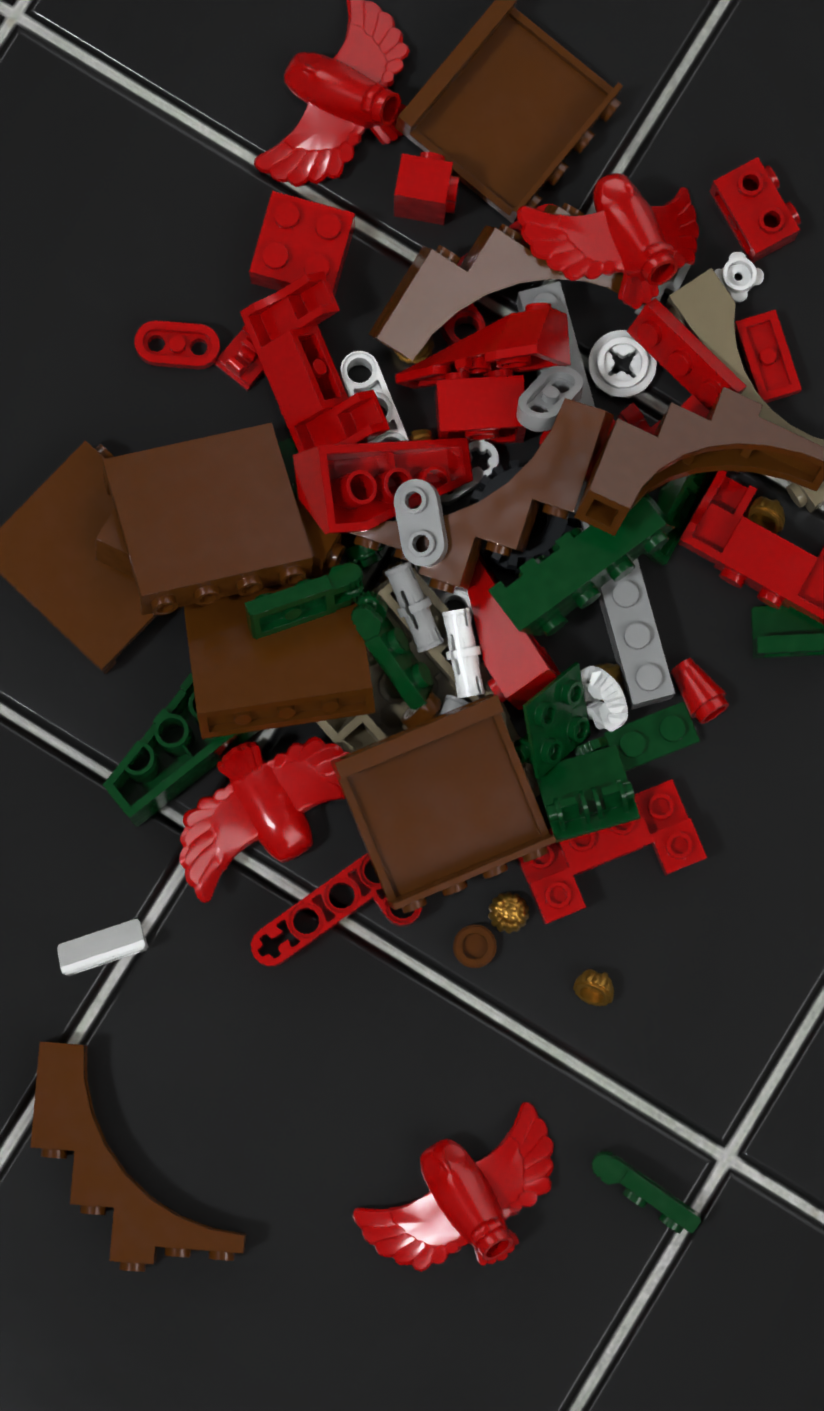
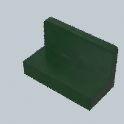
[751,605,824,659]

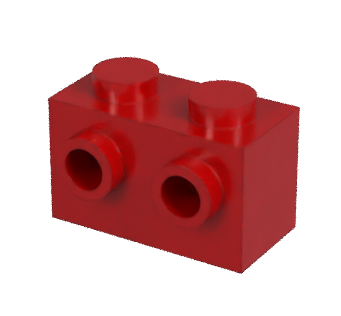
[394,152,460,225]
[710,157,801,263]

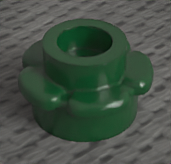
[345,542,385,569]

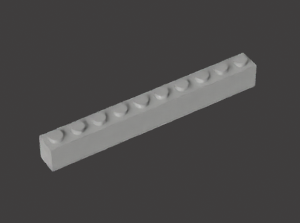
[516,281,675,710]

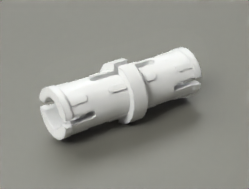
[442,607,485,699]

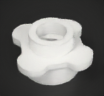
[714,252,764,302]

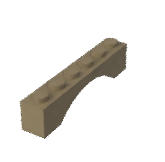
[666,268,824,513]

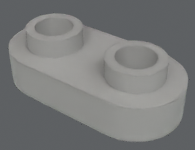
[516,366,584,432]
[394,479,448,567]

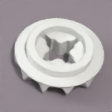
[588,330,657,398]
[580,666,628,732]

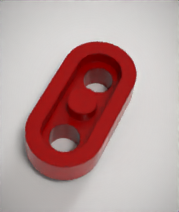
[134,320,221,369]

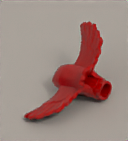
[254,0,410,187]
[517,173,699,309]
[179,736,350,903]
[352,1102,554,1272]

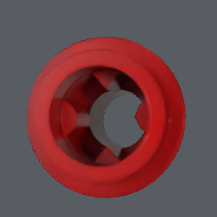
[670,658,729,724]

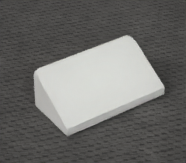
[57,919,149,976]

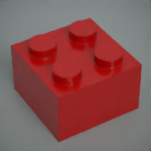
[249,191,355,297]
[435,369,526,444]

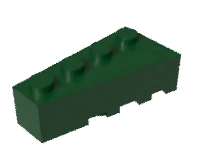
[488,493,675,636]
[103,673,260,828]

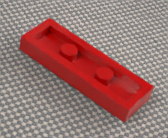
[627,298,747,411]

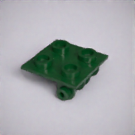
[514,662,591,779]
[533,745,640,843]

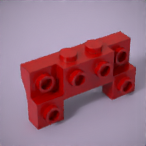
[240,271,390,453]
[678,470,824,625]
[517,779,707,925]

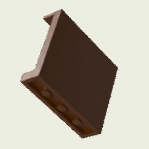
[395,0,623,224]
[103,423,313,616]
[0,440,157,675]
[184,564,376,739]
[330,694,557,913]

